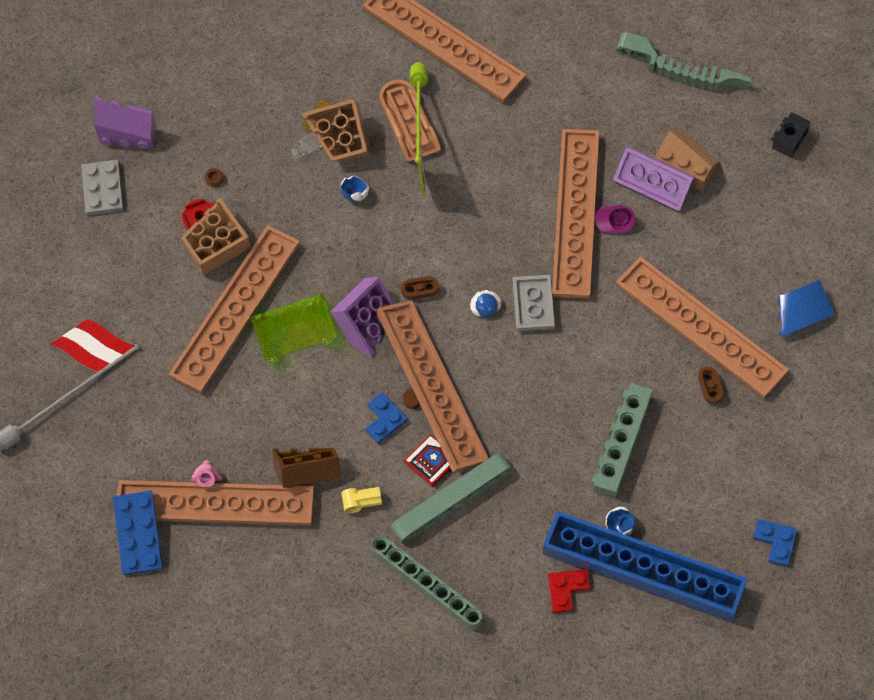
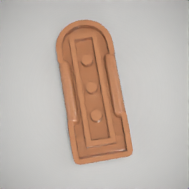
[380,80,440,162]

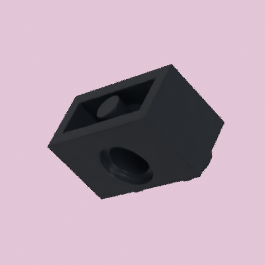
[771,112,811,158]

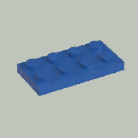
[113,490,163,575]

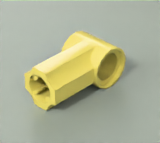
[341,487,382,513]

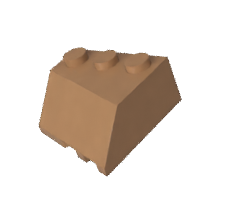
[302,99,371,162]
[654,126,719,192]
[181,197,251,276]

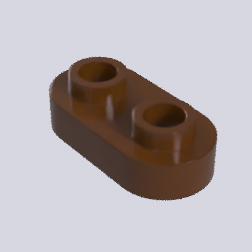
[401,276,439,300]
[698,367,723,405]

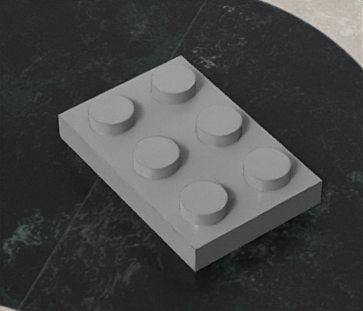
[81,159,123,215]
[512,275,555,332]

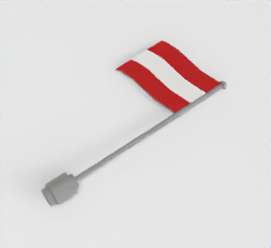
[0,319,140,452]

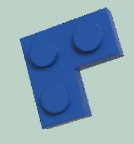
[365,392,407,444]
[753,519,797,567]

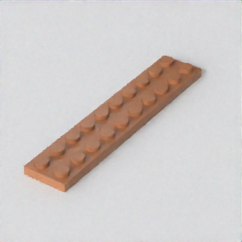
[363,0,526,103]
[552,129,599,299]
[168,225,300,394]
[616,256,789,399]
[376,300,489,473]
[117,480,314,526]

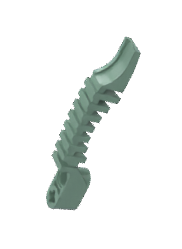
[616,32,751,91]

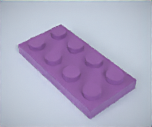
[613,145,695,211]

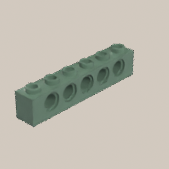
[591,383,653,499]

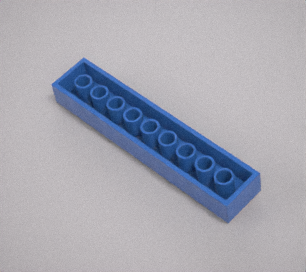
[543,511,747,622]

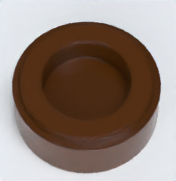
[205,168,224,187]
[402,389,420,409]

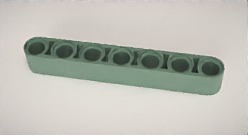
[390,453,513,544]
[372,536,483,631]

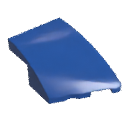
[779,280,835,337]

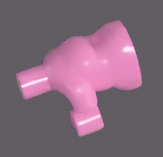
[191,460,222,487]

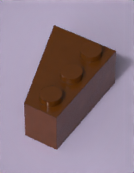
[272,448,340,488]

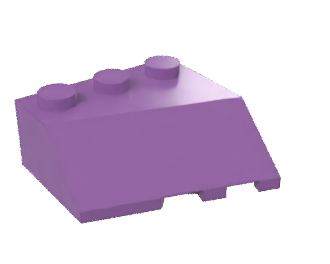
[94,96,157,149]
[330,277,395,357]

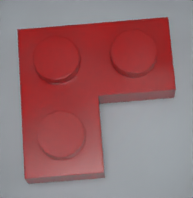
[548,569,590,613]

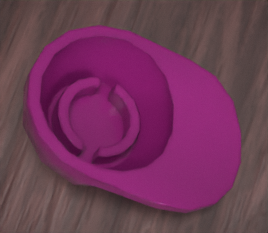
[595,205,635,233]

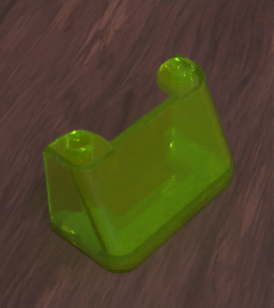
[249,293,338,363]

